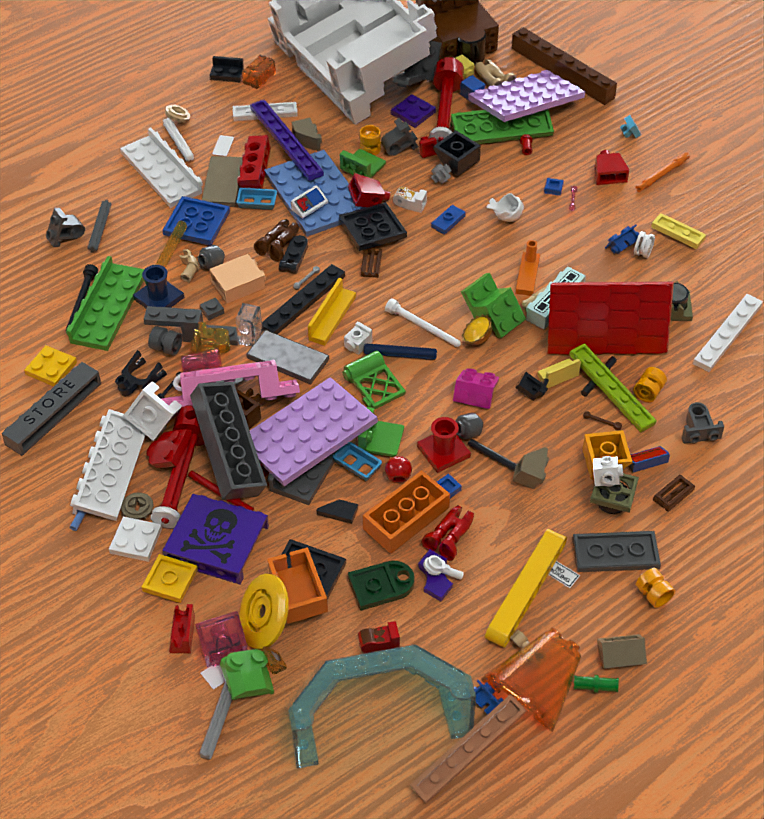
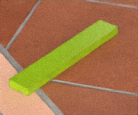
[569,343,657,433]

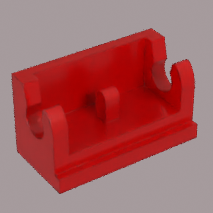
[169,604,195,654]

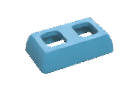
[236,188,277,210]
[333,442,382,481]

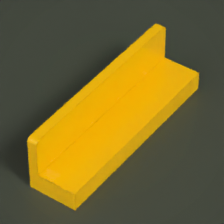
[308,278,356,346]

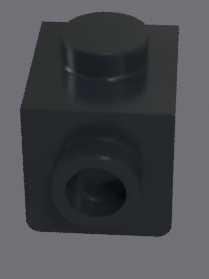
[515,372,549,401]

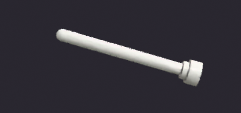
[385,298,461,347]

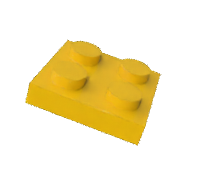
[24,345,78,387]
[142,554,198,603]

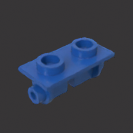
[605,224,640,254]
[470,680,504,714]

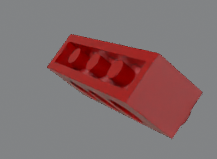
[237,135,271,189]

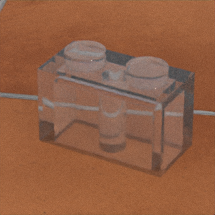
[235,303,263,347]

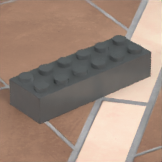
[190,381,267,500]

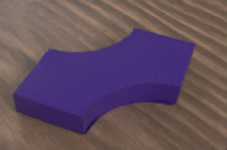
[418,550,453,602]

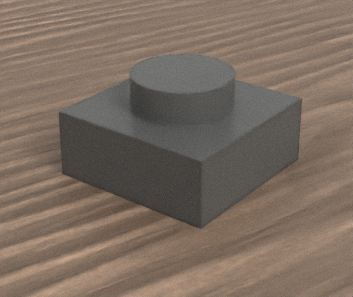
[200,298,225,320]

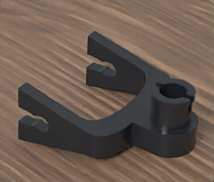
[115,350,167,396]

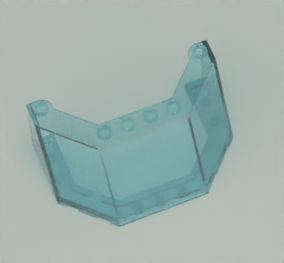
[285,645,476,769]

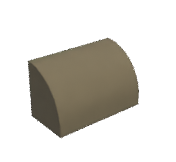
[597,634,647,669]

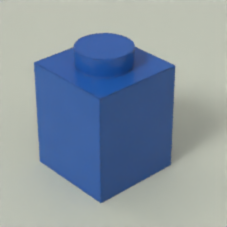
[460,75,486,103]

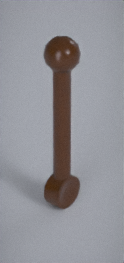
[583,411,622,430]

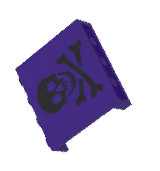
[162,494,269,585]

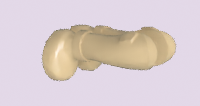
[475,59,517,86]

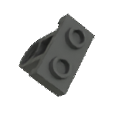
[381,118,419,156]
[46,208,85,247]
[682,402,724,444]

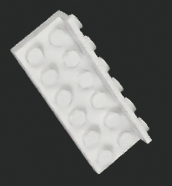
[120,128,203,208]
[70,409,146,521]

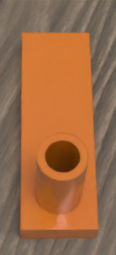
[515,240,540,296]

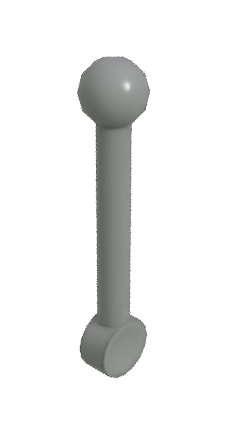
[293,266,320,289]

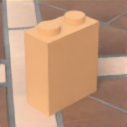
[210,254,266,303]

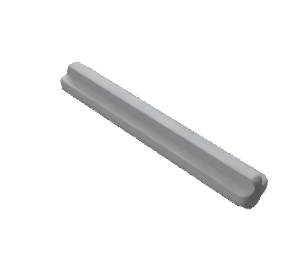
[200,681,232,760]

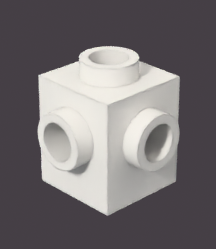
[593,456,623,487]

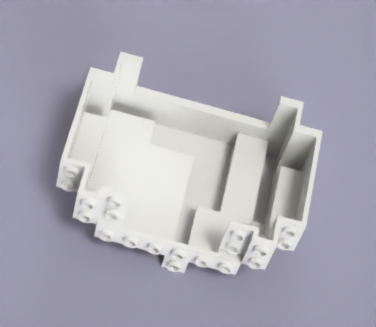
[268,0,437,125]

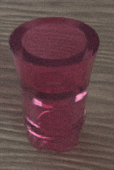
[181,347,222,373]

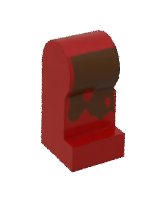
[358,621,400,653]

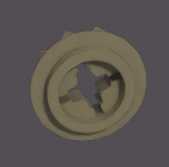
[121,493,154,520]

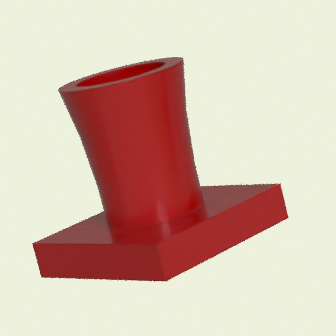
[417,417,471,473]

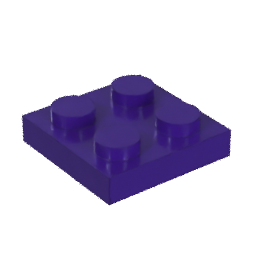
[391,94,436,128]

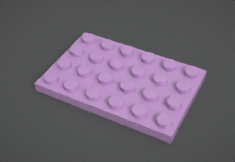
[469,70,585,122]
[250,377,378,486]

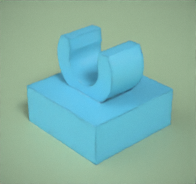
[620,115,641,138]

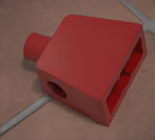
[595,150,629,185]
[348,173,390,207]

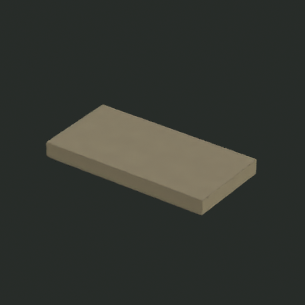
[202,156,243,207]

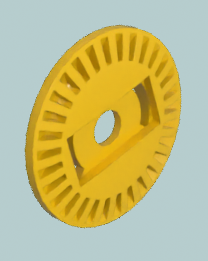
[239,574,289,649]

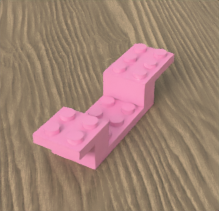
[160,360,300,413]

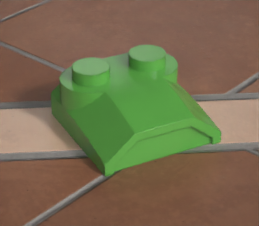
[220,649,274,700]

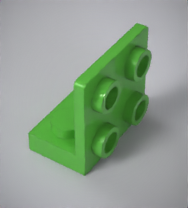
[340,149,386,178]
[358,407,404,457]

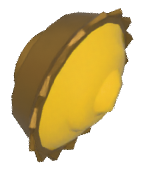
[462,314,493,345]

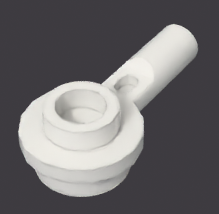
[423,555,464,580]

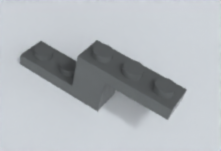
[144,306,240,345]

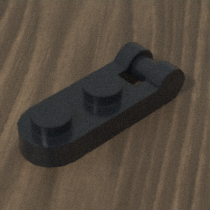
[279,235,308,273]

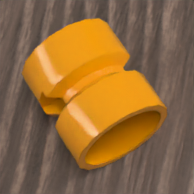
[359,125,381,156]
[633,367,667,403]
[635,568,676,608]

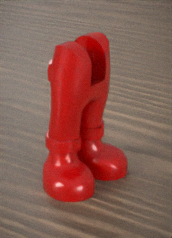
[421,505,474,561]

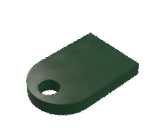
[348,561,414,611]

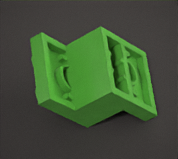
[461,273,526,338]

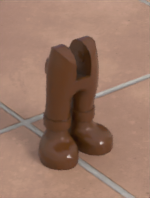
[254,219,299,262]

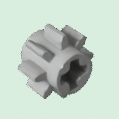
[431,163,451,184]

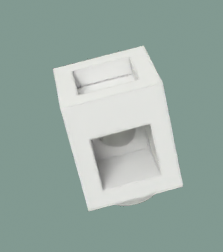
[344,322,372,355]

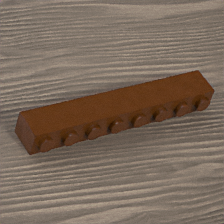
[511,27,617,105]

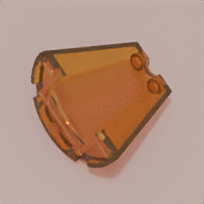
[481,628,581,732]

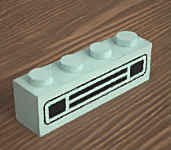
[526,267,586,330]

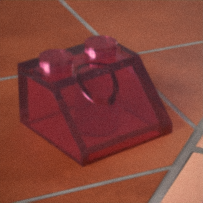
[195,611,248,668]

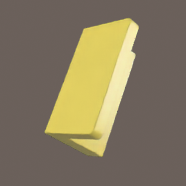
[537,358,581,388]

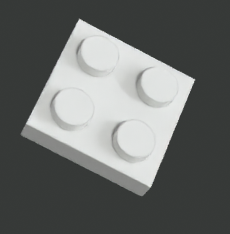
[109,517,162,562]

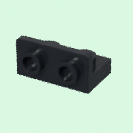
[210,56,244,83]

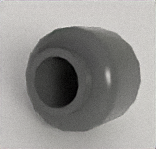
[198,245,225,270]
[456,412,483,440]

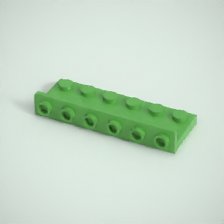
[450,109,554,144]
[67,256,144,351]

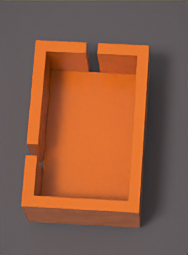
[267,547,328,624]

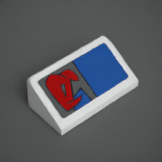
[291,185,329,219]

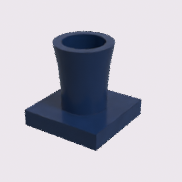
[133,265,185,308]

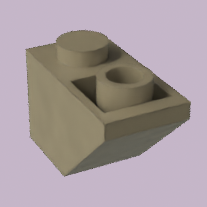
[291,118,322,151]
[513,447,549,489]

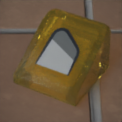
[262,646,287,675]

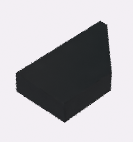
[316,499,358,524]

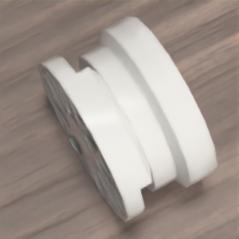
[634,231,655,258]

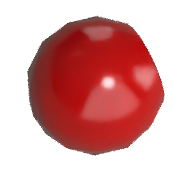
[385,455,412,483]

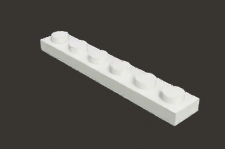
[693,294,763,372]

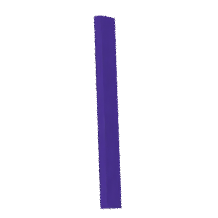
[250,99,324,181]

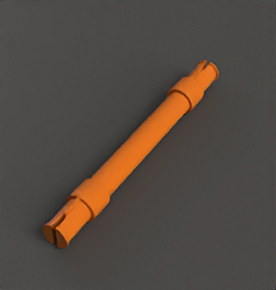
[635,152,690,192]

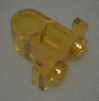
[191,322,231,359]

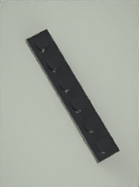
[260,264,345,334]

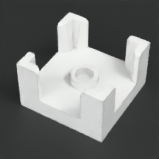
[123,381,182,441]

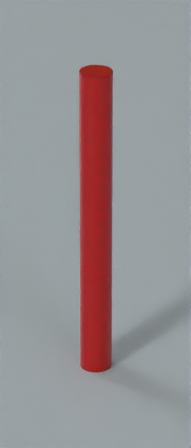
[188,470,254,511]

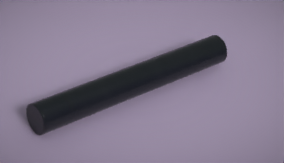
[581,356,617,397]
[468,439,516,471]

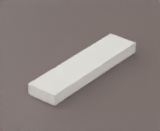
[233,102,298,121]

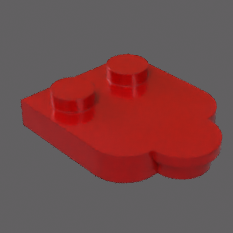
[146,429,192,468]

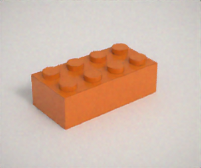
[363,470,450,554]

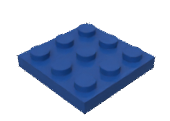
[163,196,230,246]

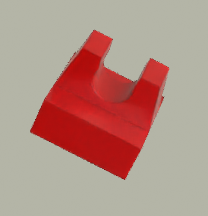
[419,136,437,158]

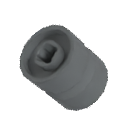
[148,326,183,356]

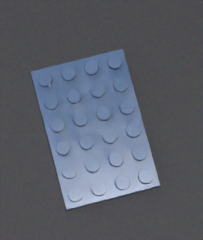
[264,150,366,237]

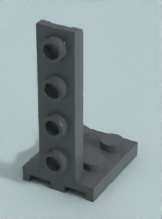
[393,41,442,87]

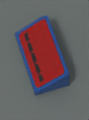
[629,446,670,473]

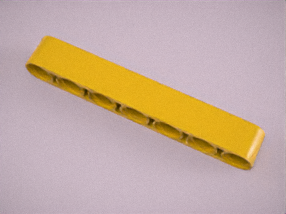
[485,529,567,648]

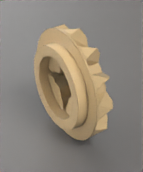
[165,105,190,123]

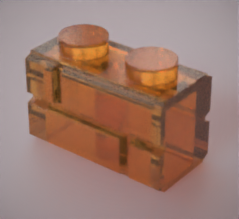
[242,54,276,89]

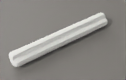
[163,118,194,162]

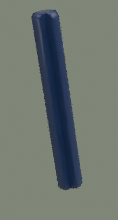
[364,343,437,360]

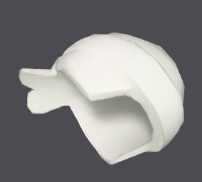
[486,193,524,222]

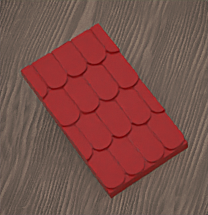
[547,281,674,354]

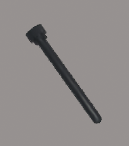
[65,264,99,333]

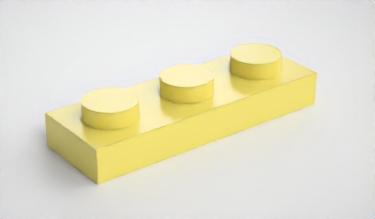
[651,213,706,249]

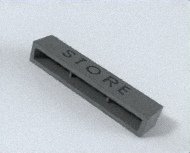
[1,362,101,456]

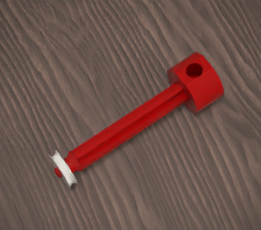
[429,57,464,143]
[151,405,205,529]

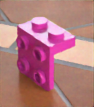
[453,368,499,409]

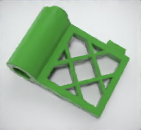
[342,351,406,410]

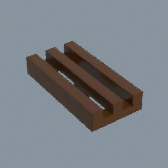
[361,248,382,278]
[653,475,695,512]

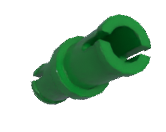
[574,675,619,693]

